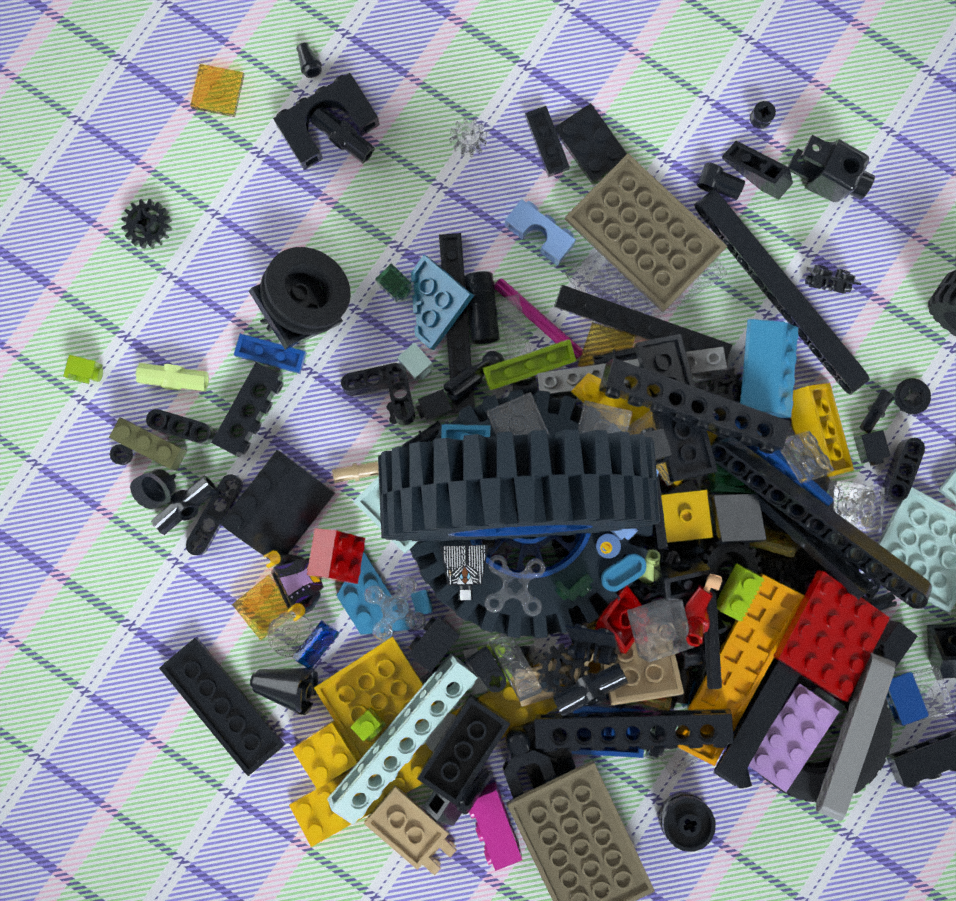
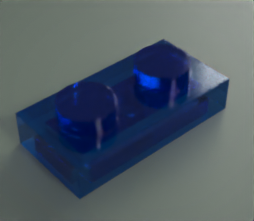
[292,620,340,668]

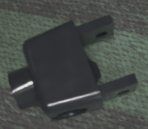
[788,135,875,203]

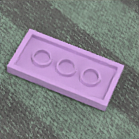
[749,683,840,792]

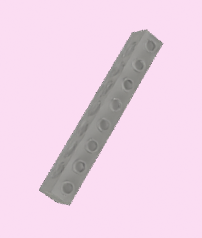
[537,347,727,400]

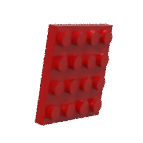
[773,570,890,702]

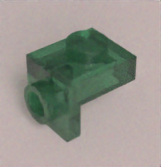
[554,573,594,601]

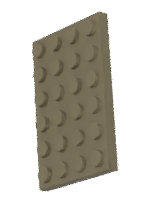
[565,153,727,312]
[506,760,655,901]

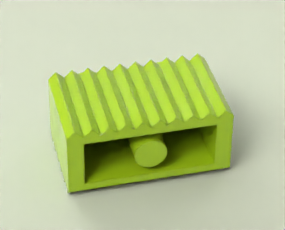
[717,563,764,621]

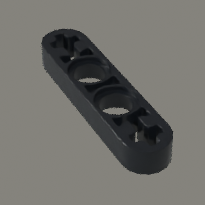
[186,474,243,556]

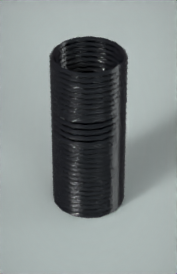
[464,271,500,344]

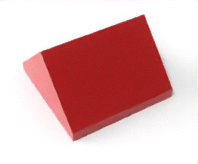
[595,585,649,654]

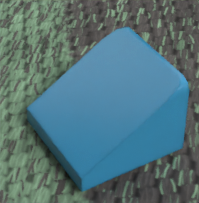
[411,589,434,616]

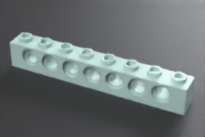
[327,653,478,825]

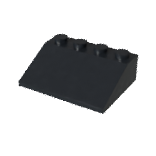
[220,450,335,560]

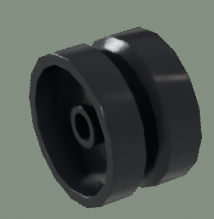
[659,792,716,852]

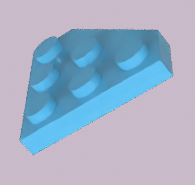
[411,255,474,350]

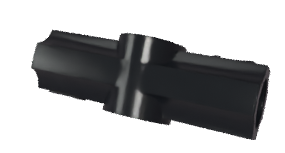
[310,106,375,164]
[151,475,218,535]
[553,663,629,716]

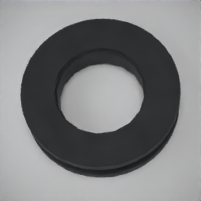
[260,247,351,335]

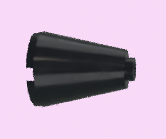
[250,668,318,715]

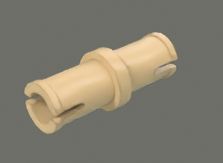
[332,461,379,483]

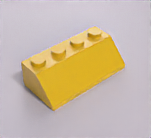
[791,383,854,477]

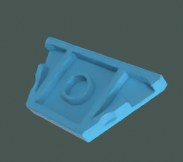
[336,552,412,635]

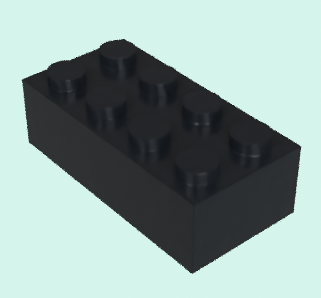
[417,694,510,806]

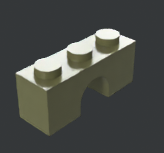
[109,417,187,471]

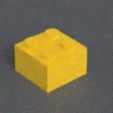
[292,720,359,790]

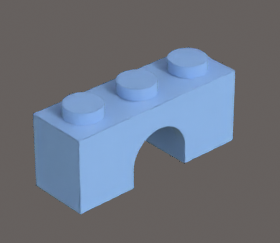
[505,199,576,266]

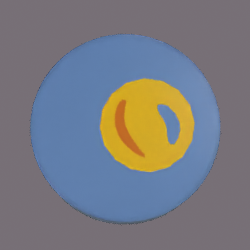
[596,534,621,558]

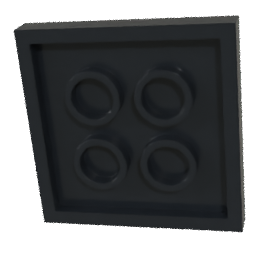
[249,273,343,350]

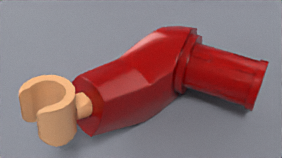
[685,574,722,647]

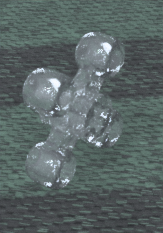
[484,555,546,616]
[364,576,426,640]

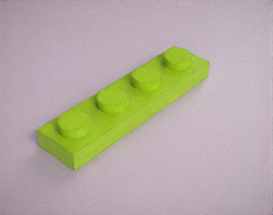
[482,339,576,390]

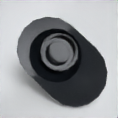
[130,469,177,509]

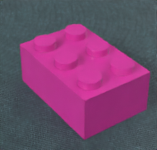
[469,782,523,871]

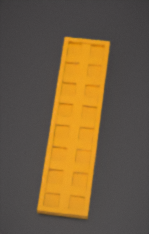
[676,573,805,766]

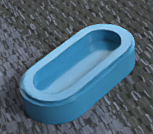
[600,554,646,591]

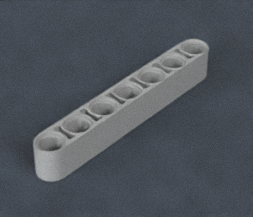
[816,653,896,821]

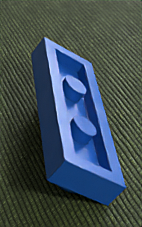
[234,333,307,374]

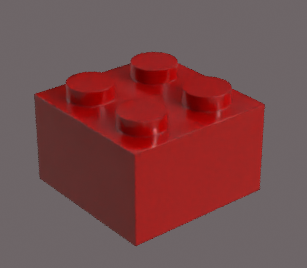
[307,528,365,584]

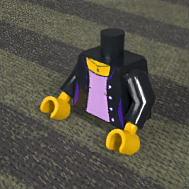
[264,551,324,621]

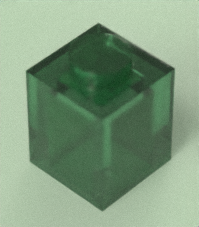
[375,263,412,302]

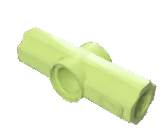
[136,363,209,392]

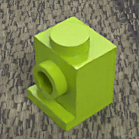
[63,355,103,384]
[350,707,386,742]

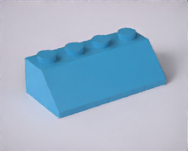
[740,319,799,418]

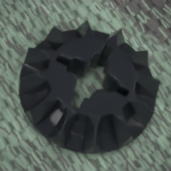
[893,378,931,415]

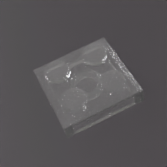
[780,431,834,483]

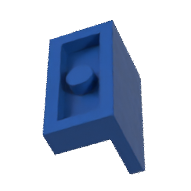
[886,672,929,726]

